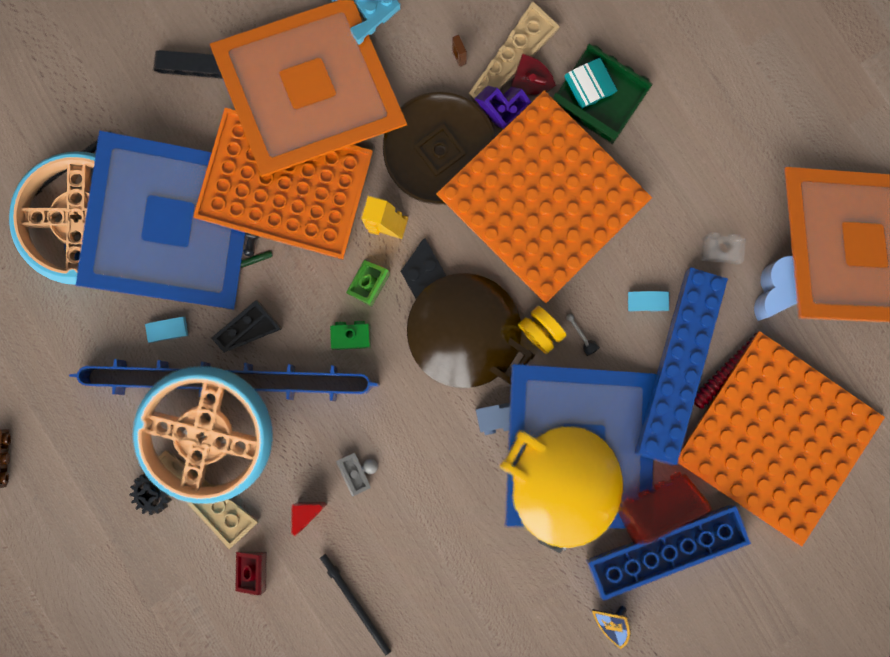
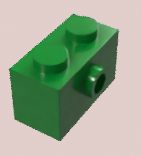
[330,321,371,350]

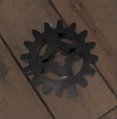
[129,473,172,515]

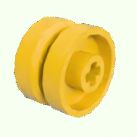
[518,306,567,355]

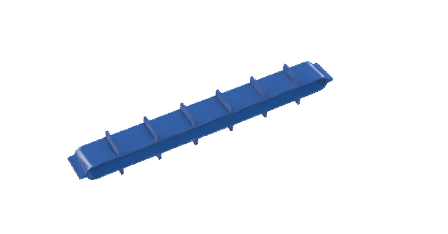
[69,359,380,401]

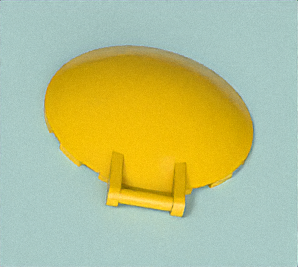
[499,427,623,547]

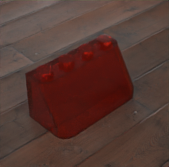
[618,472,712,544]

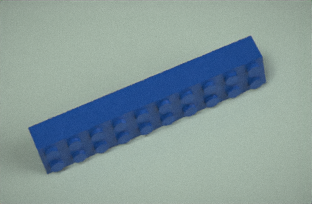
[634,267,728,466]

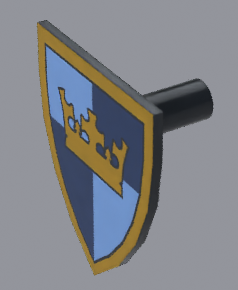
[592,606,631,649]

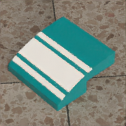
[564,58,618,109]

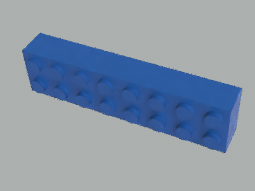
[586,505,751,600]

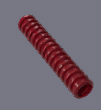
[694,333,757,409]

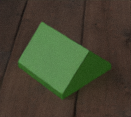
[346,260,390,307]

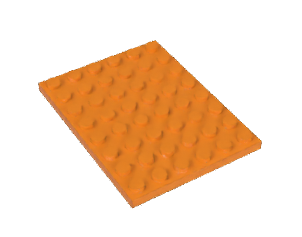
[193,108,373,260]

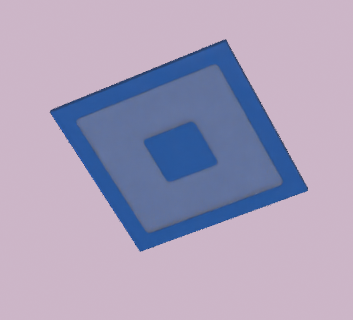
[75,130,245,310]
[505,364,656,529]

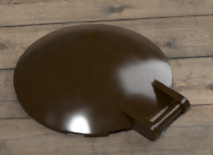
[407,273,535,388]

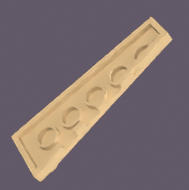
[469,2,560,106]
[159,450,259,549]

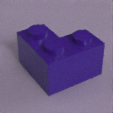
[474,85,532,129]

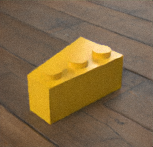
[361,196,408,239]

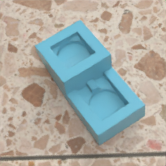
[628,291,670,312]
[145,317,188,343]

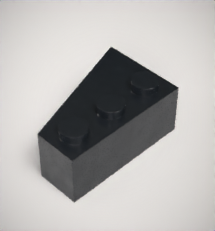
[211,300,282,352]

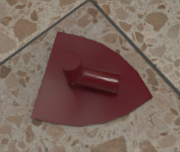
[511,53,556,95]

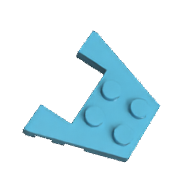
[331,0,401,45]

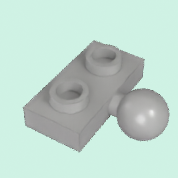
[336,453,378,497]

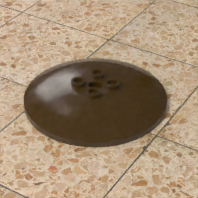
[383,92,496,205]

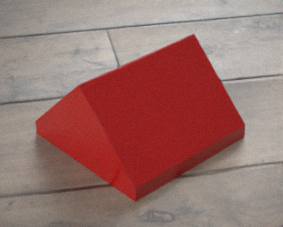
[292,502,327,536]

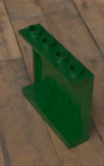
[552,44,652,145]

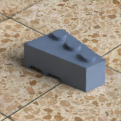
[476,403,510,435]

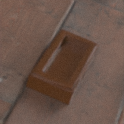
[452,35,467,67]

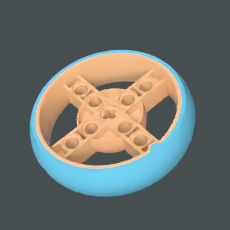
[9,151,96,285]
[133,366,273,504]

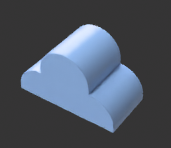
[754,256,797,321]

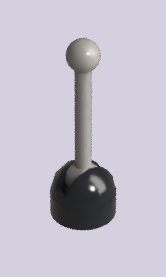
[566,314,600,357]

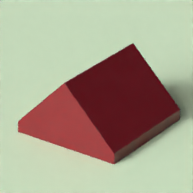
[235,552,267,596]

